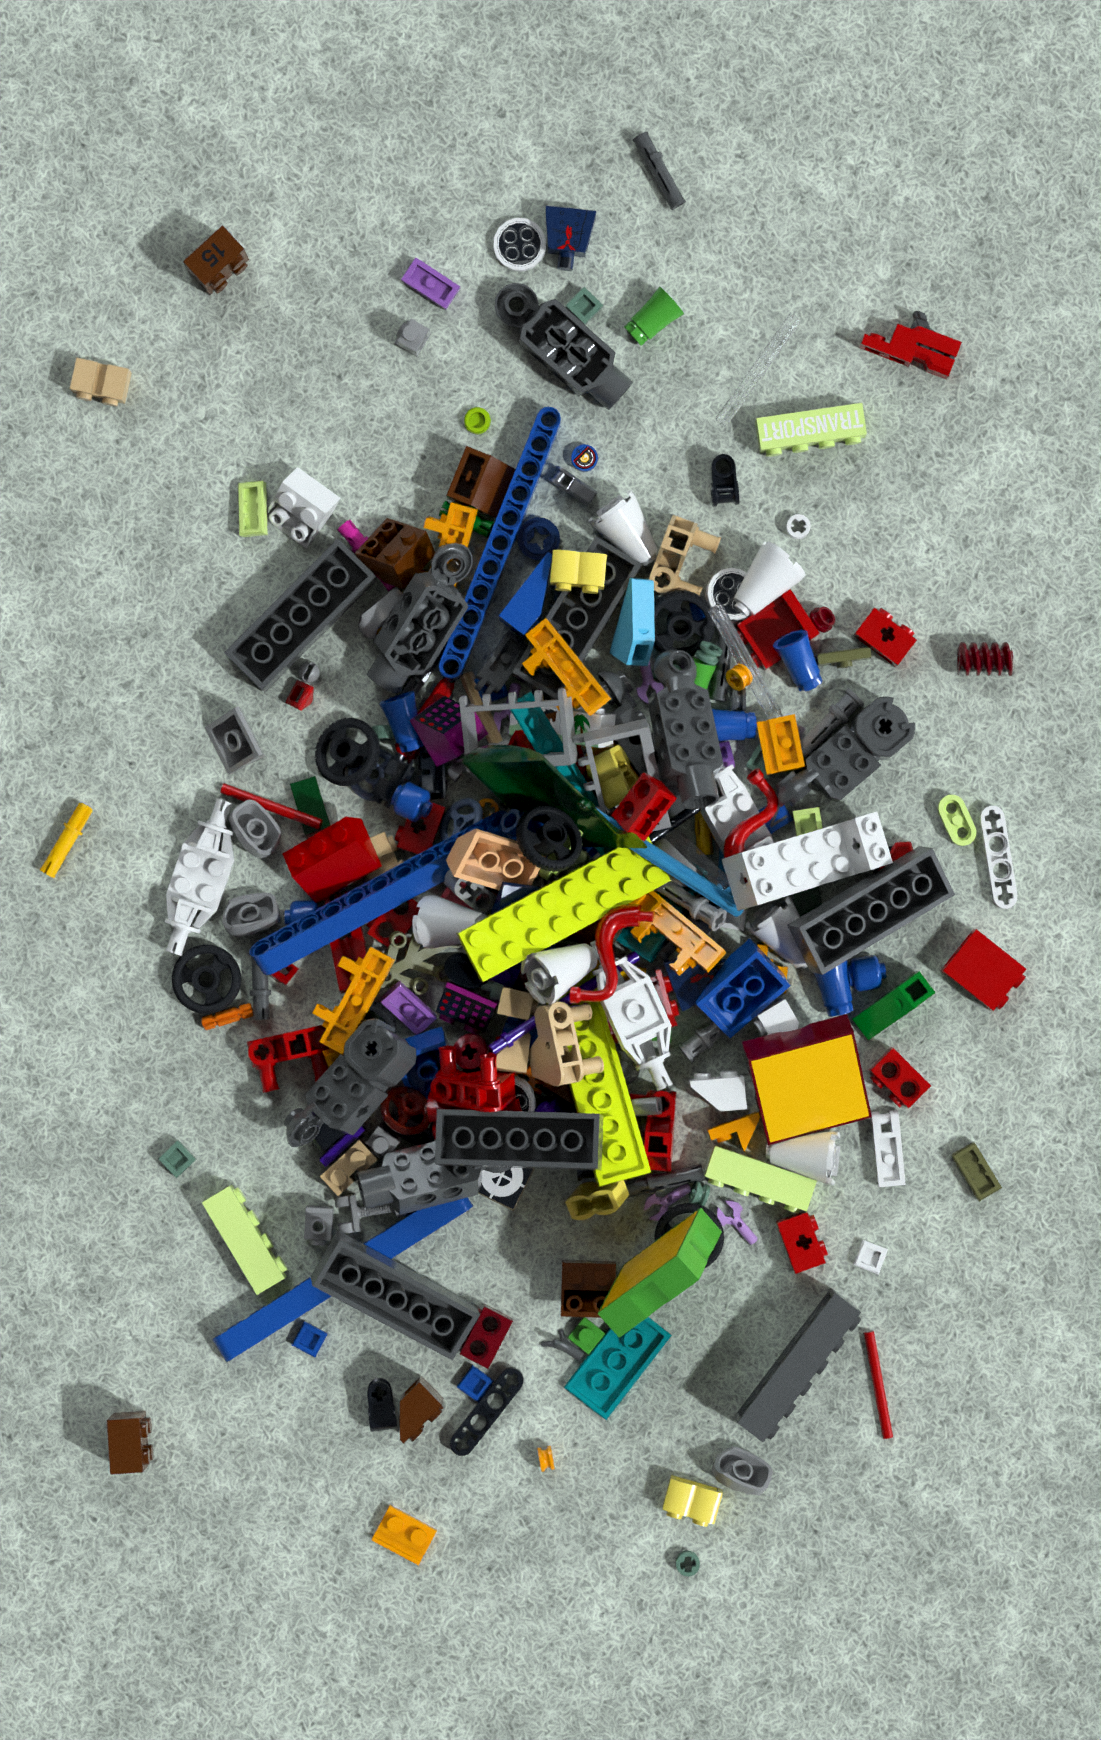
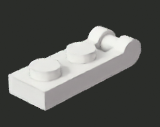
[871,1110,906,1187]

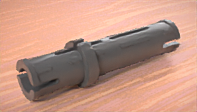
[633,132,686,210]
[710,620,737,702]
[250,939,271,1020]
[624,1163,705,1198]

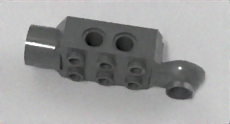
[495,283,633,410]
[367,543,473,694]
[648,649,724,809]
[597,670,685,819]
[356,1141,511,1215]

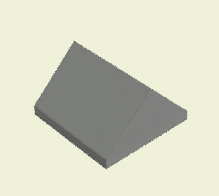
[205,706,265,775]

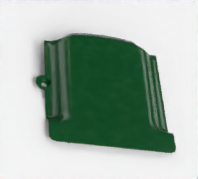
[457,745,647,848]

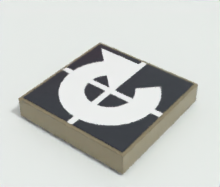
[478,1168,535,1211]

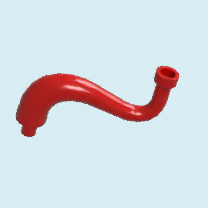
[723,768,778,883]
[570,904,654,1003]

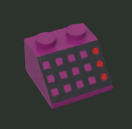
[410,696,488,766]
[436,982,498,1035]

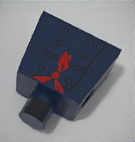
[545,206,596,271]
[664,958,726,1012]

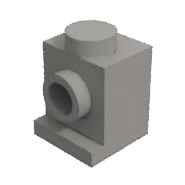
[394,318,431,357]
[366,1122,402,1158]
[304,1205,334,1245]

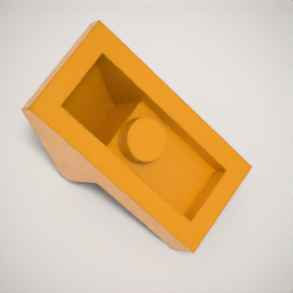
[707,1111,760,1151]

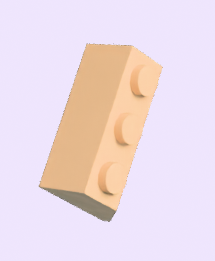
[446,829,547,890]

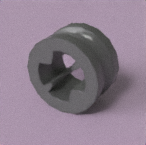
[731,688,746,711]

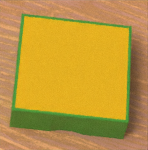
[598,1208,722,1338]

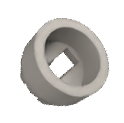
[298,662,320,683]

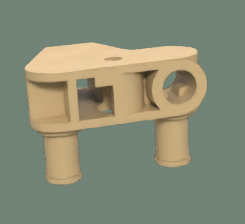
[649,515,721,596]
[528,1002,604,1086]

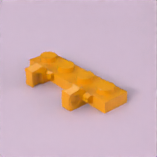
[419,502,478,589]
[522,618,611,716]
[629,890,726,976]
[312,947,395,1055]

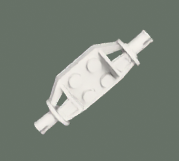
[701,764,774,854]
[164,798,235,956]
[590,941,673,1091]

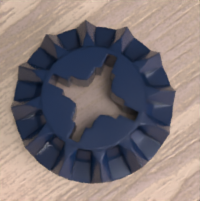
[517,517,560,560]

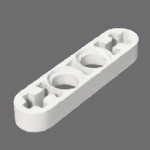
[979,806,1017,909]

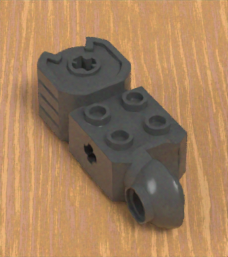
[775,696,915,807]
[284,1019,416,1147]

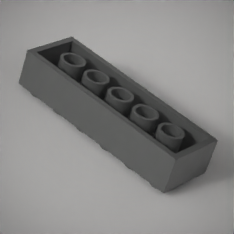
[512,536,642,700]
[224,539,377,693]
[787,846,955,975]
[435,1109,603,1170]
[311,1231,480,1360]
[735,1288,861,1443]

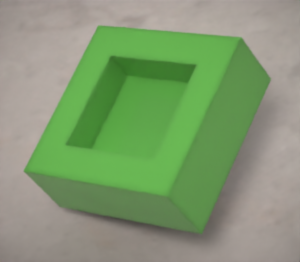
[568,1317,605,1354]

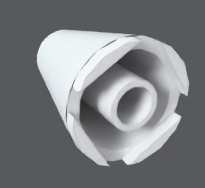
[588,490,658,566]
[734,541,806,616]
[412,895,487,949]
[746,895,808,968]
[521,943,598,1005]
[766,1131,840,1185]

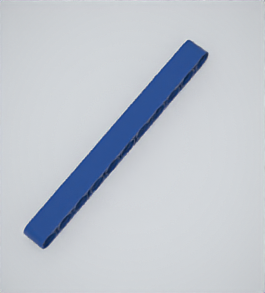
[439,406,561,681]
[250,811,510,975]
[212,1198,473,1362]

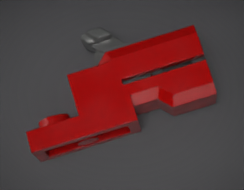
[859,311,962,380]

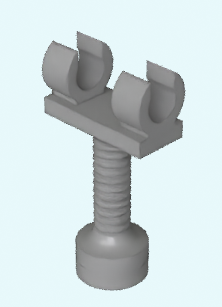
[334,1194,408,1234]

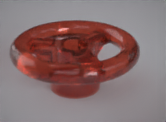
[380,1086,430,1135]

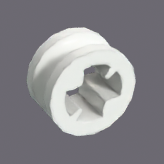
[786,514,811,539]

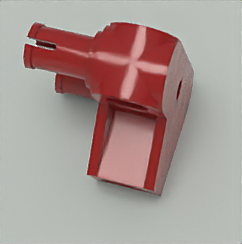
[247,1025,329,1093]
[430,1046,516,1112]
[629,1089,677,1172]

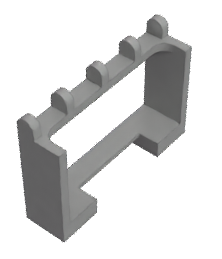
[459,688,578,772]
[572,718,671,831]

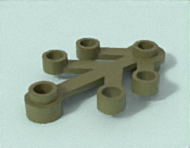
[381,926,462,995]

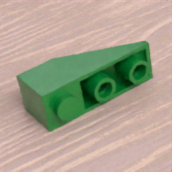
[852,971,936,1040]

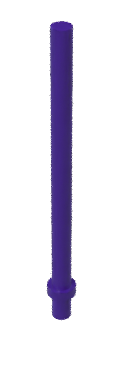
[488,951,640,1054]

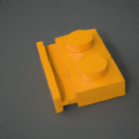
[756,714,806,775]
[371,1505,437,1566]

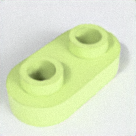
[937,795,976,846]

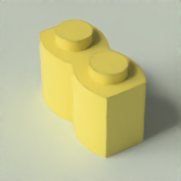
[550,550,607,594]
[586,745,638,809]
[565,1180,629,1220]
[662,1475,723,1527]

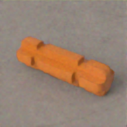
[201,1003,253,1030]

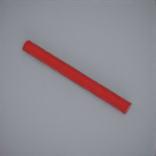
[220,783,323,830]
[863,1331,893,1439]

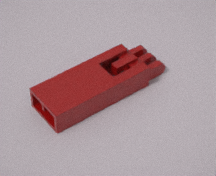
[324,890,367,994]

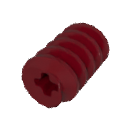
[957,642,1013,676]
[454,1033,488,1069]

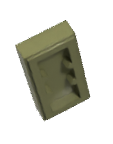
[815,647,872,669]
[951,1141,1002,1202]

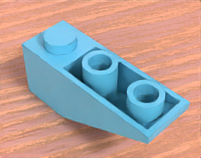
[609,578,655,666]

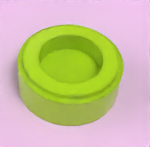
[464,407,491,435]

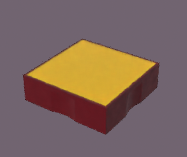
[742,1014,872,1145]

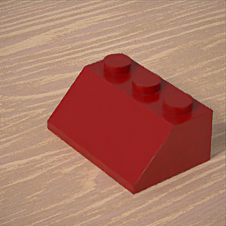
[282,816,382,903]

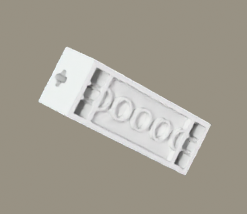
[722,812,893,911]

